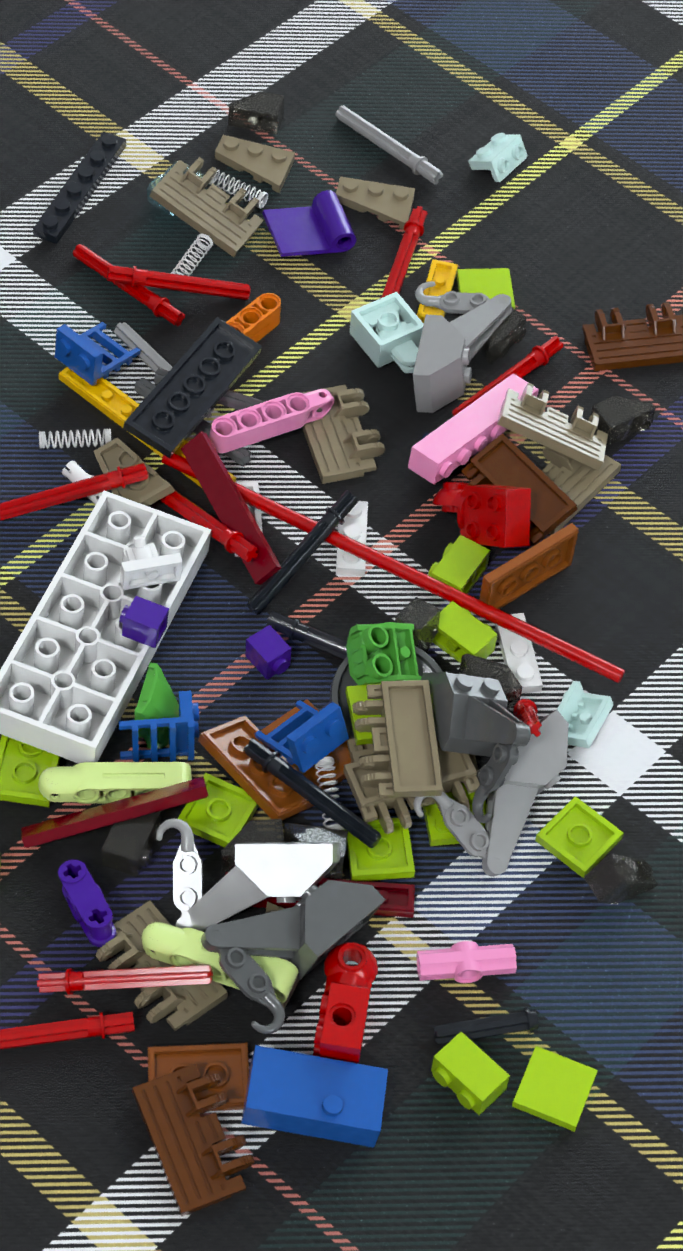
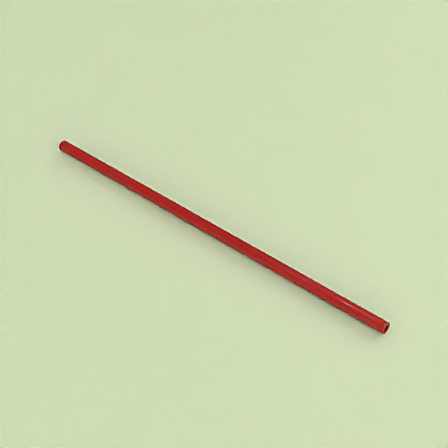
[161,453,625,683]

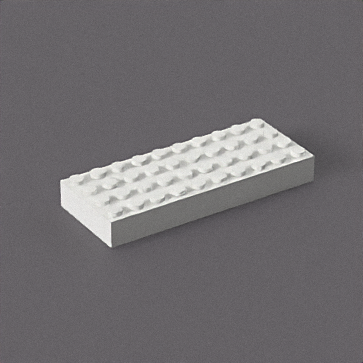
[0,491,211,764]

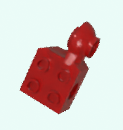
[432,482,531,548]
[313,942,378,1064]

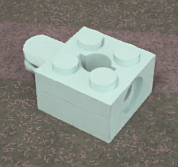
[350,292,424,373]

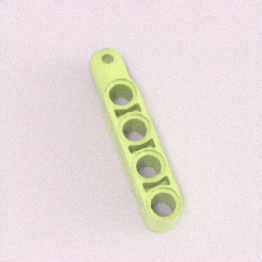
[38,762,192,804]
[141,922,299,1003]

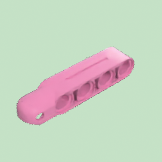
[209,389,335,453]

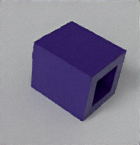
[119,596,169,648]
[245,625,292,679]

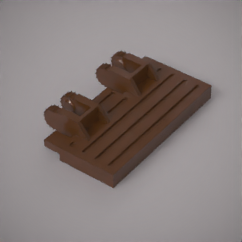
[582,302,683,372]
[461,433,578,545]
[132,1064,255,1217]

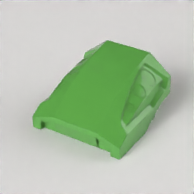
[346,622,422,685]
[134,662,179,749]

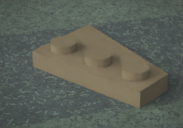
[215,135,295,193]
[336,177,415,230]
[93,437,175,506]

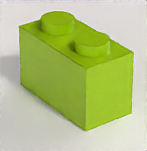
[428,535,490,594]
[427,601,497,672]
[431,1031,510,1115]

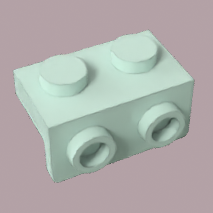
[468,133,528,182]
[557,681,614,748]

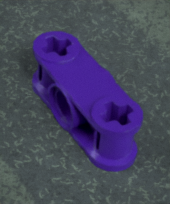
[58,860,117,947]

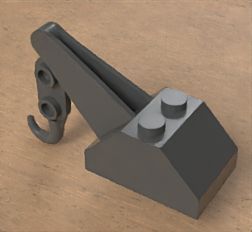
[421,672,531,823]
[201,880,385,1034]

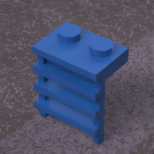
[55,322,141,386]
[119,691,199,762]
[254,700,349,773]

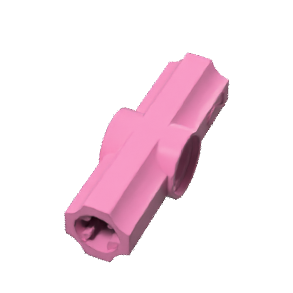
[416,941,517,983]

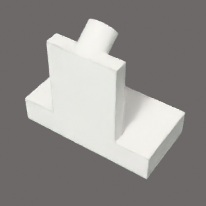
[120,536,183,590]

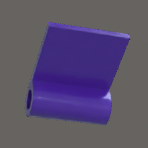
[262,190,356,257]

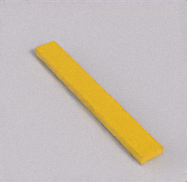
[59,367,236,489]

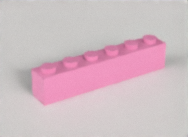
[408,373,539,485]

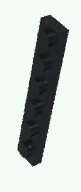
[33,131,126,244]

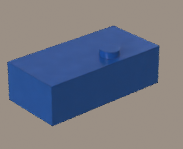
[241,1045,388,1148]

